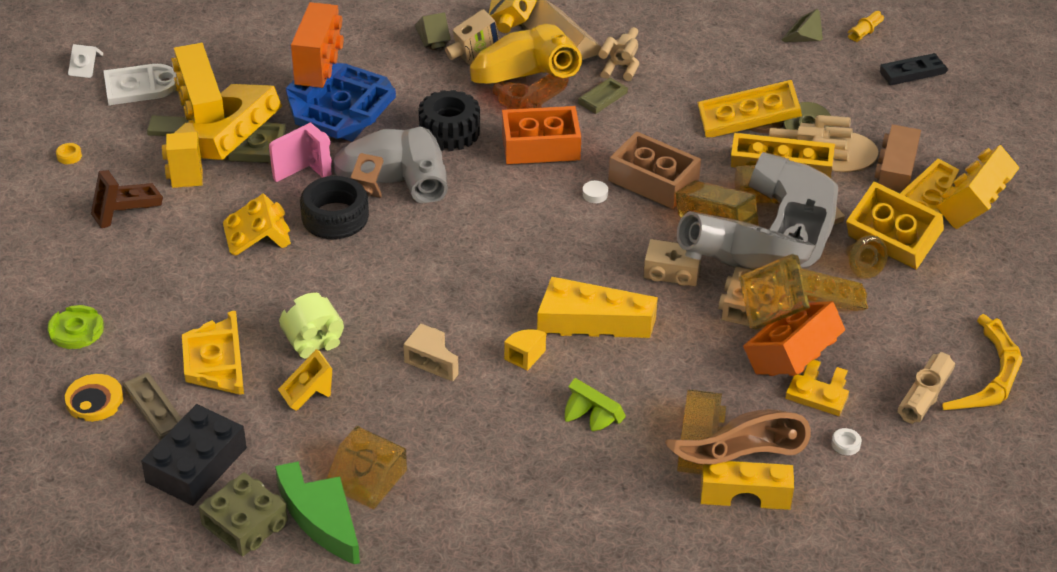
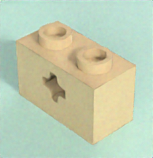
[644,239,702,286]

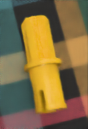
[848,11,884,42]

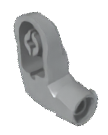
[334,127,448,203]
[749,152,838,272]
[677,211,816,273]

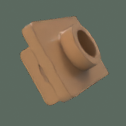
[351,153,384,198]

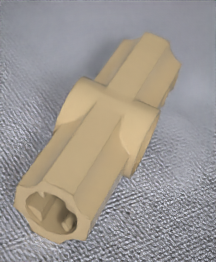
[898,352,955,424]

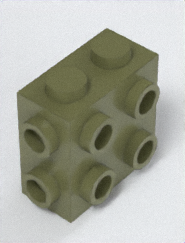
[198,472,288,557]

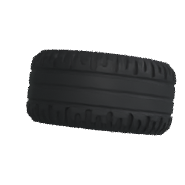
[300,176,369,239]

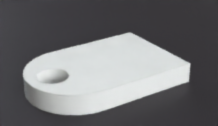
[104,64,176,105]

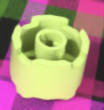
[279,293,344,359]

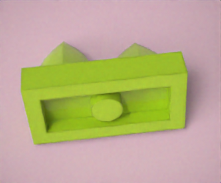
[564,378,626,431]

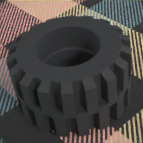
[418,90,480,151]

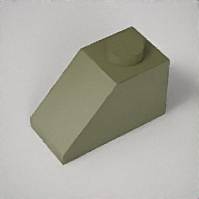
[415,12,451,50]

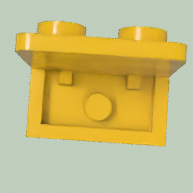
[223,193,291,256]

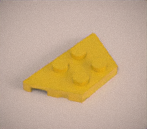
[182,311,244,395]

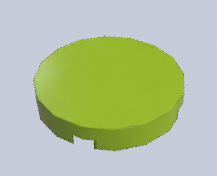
[47,305,104,349]

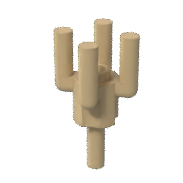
[598,27,639,81]
[769,115,853,161]

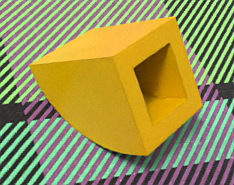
[504,329,546,371]

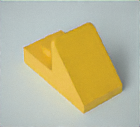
[278,349,333,411]

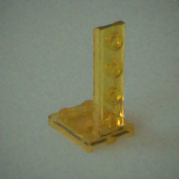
[739,254,868,329]

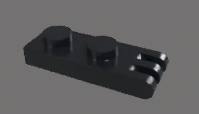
[879,53,948,85]

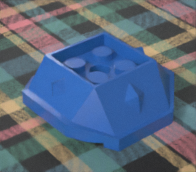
[286,63,396,142]

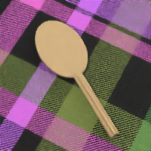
[730,133,878,172]

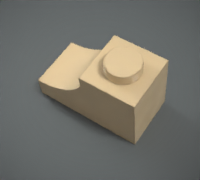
[404,323,458,381]

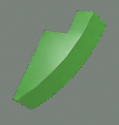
[275,461,360,564]

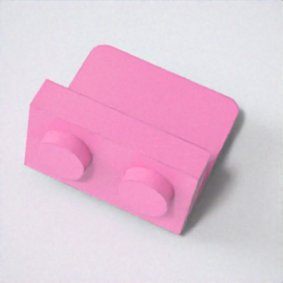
[269,122,332,182]

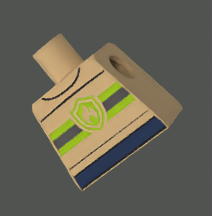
[445,9,499,65]

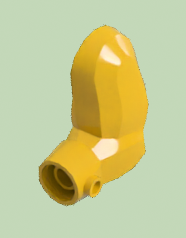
[470,24,582,84]

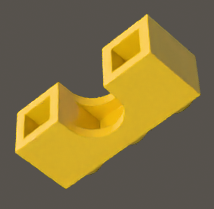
[701,461,794,510]

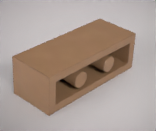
[874,124,921,192]

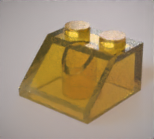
[326,426,407,509]

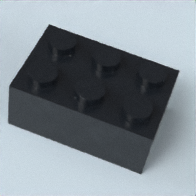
[141,404,247,506]

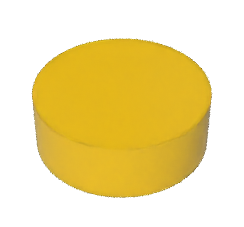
[56,143,82,164]

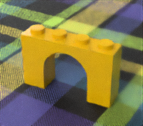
[174,84,283,160]

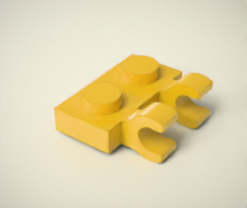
[785,360,849,416]

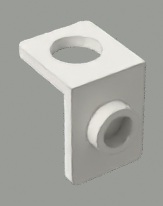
[68,44,103,78]

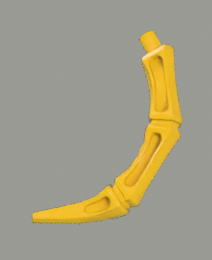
[942,314,1022,410]

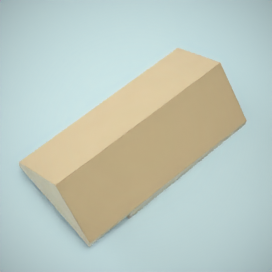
[521,0,602,60]

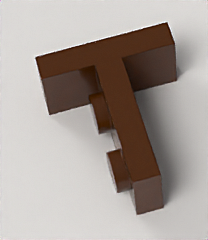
[91,170,163,228]

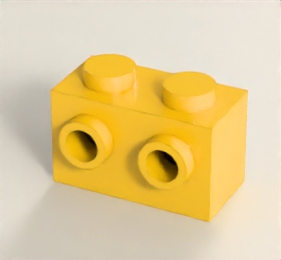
[162,132,203,188]

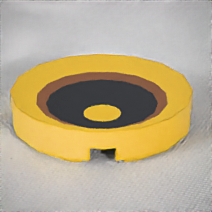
[65,374,124,422]

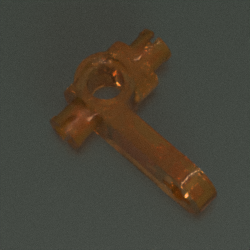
[493,74,569,109]

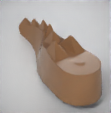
[665,409,811,464]

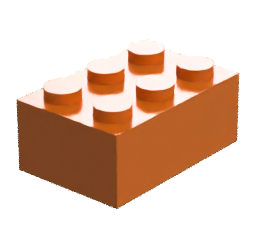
[291,2,344,88]
[502,106,581,164]
[743,301,845,376]

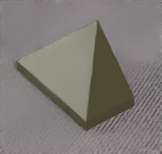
[781,9,823,42]

